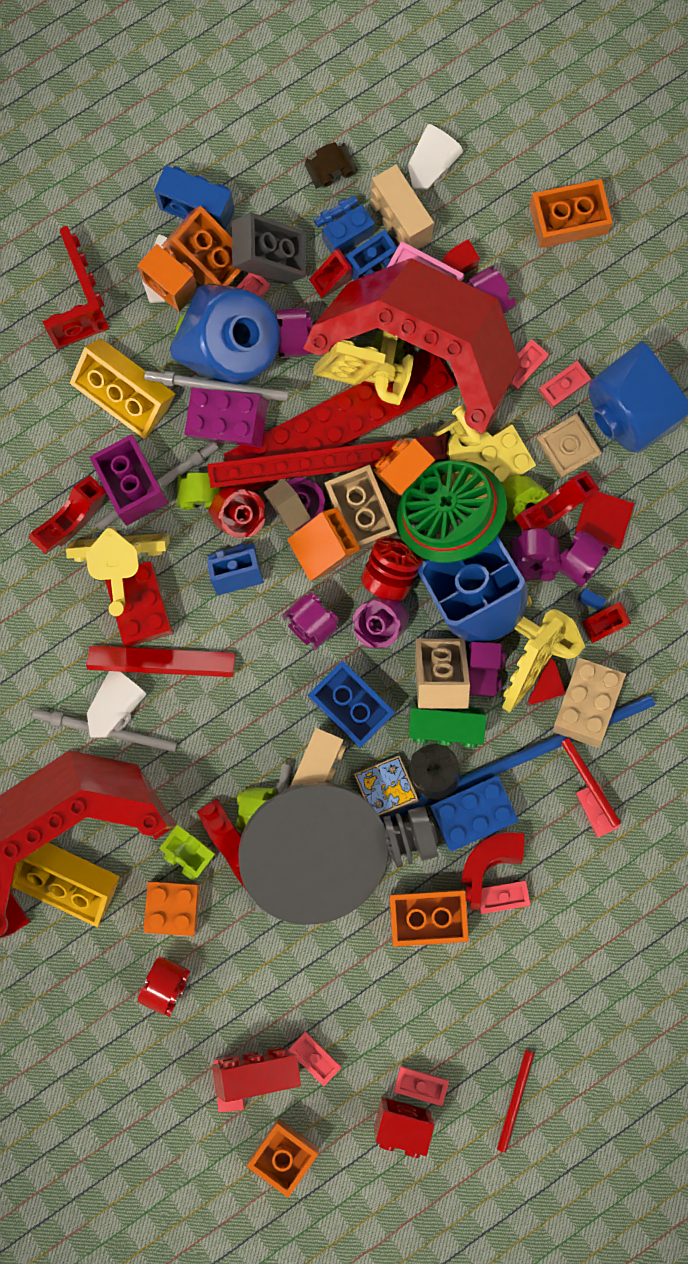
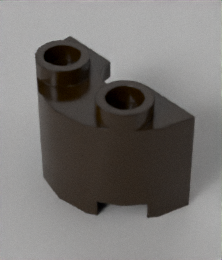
[305,142,358,189]

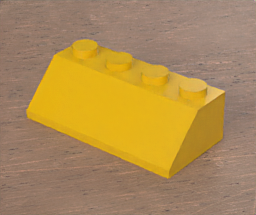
[70,338,176,439]
[11,843,120,928]

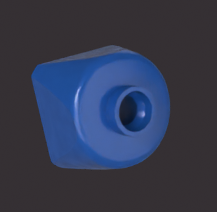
[169,284,280,385]
[588,341,688,453]
[418,535,528,643]

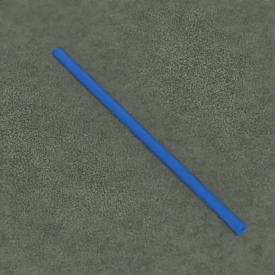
[380,695,655,824]

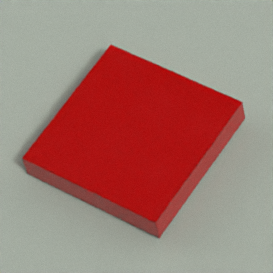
[574,492,635,550]

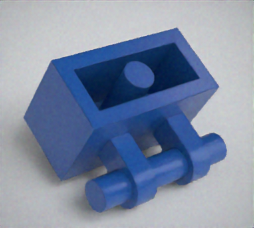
[313,196,375,254]
[345,229,397,280]
[207,543,264,596]

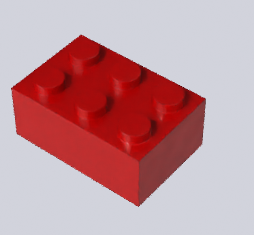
[105,561,173,648]
[212,1047,301,1102]
[374,1096,435,1158]

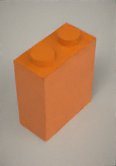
[287,507,361,581]

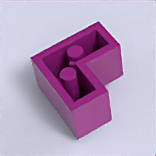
[467,642,505,698]

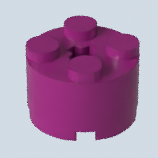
[466,265,516,314]
[276,308,313,358]
[278,478,325,531]
[510,529,561,582]
[558,530,610,588]
[282,592,339,650]
[353,595,409,648]

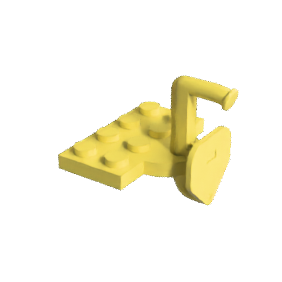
[312,331,413,405]
[433,404,536,507]
[66,526,170,616]
[502,595,585,713]

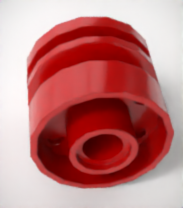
[361,537,423,601]

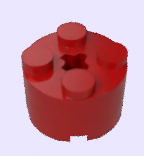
[209,485,265,538]
[137,956,191,1017]

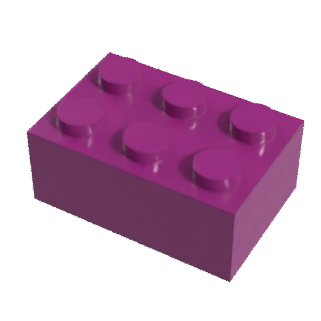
[184,387,269,448]
[89,434,169,526]

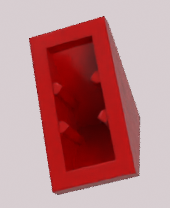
[309,249,352,298]
[582,601,632,643]
[526,659,565,706]

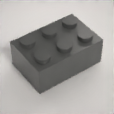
[232,212,306,284]

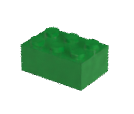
[407,701,487,748]

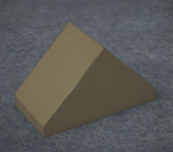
[264,479,311,533]

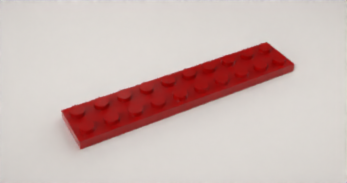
[223,350,455,493]

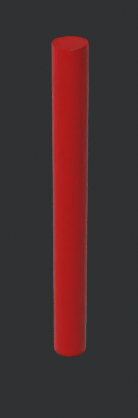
[561,738,621,828]
[497,1050,535,1153]

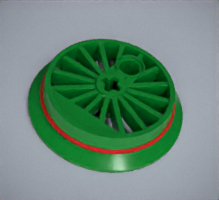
[397,460,507,563]

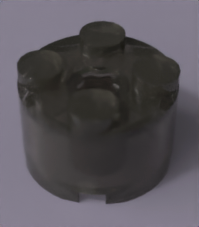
[409,744,461,801]

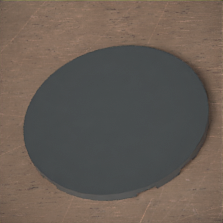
[238,782,388,925]

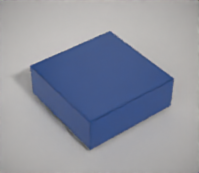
[577,589,607,610]

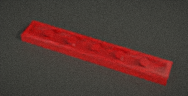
[86,646,235,677]

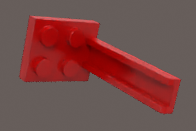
[43,226,109,349]

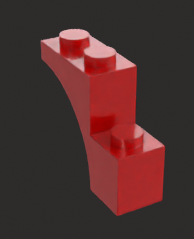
[197,798,247,891]

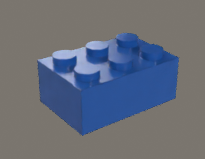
[154,165,235,231]
[308,660,395,749]
[428,775,519,852]

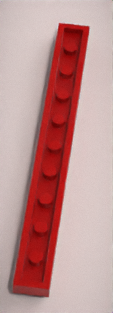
[207,434,448,488]

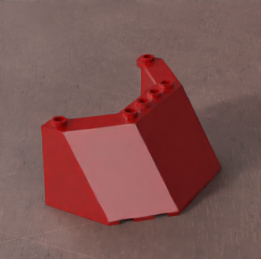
[303,258,521,434]
[0,750,176,939]

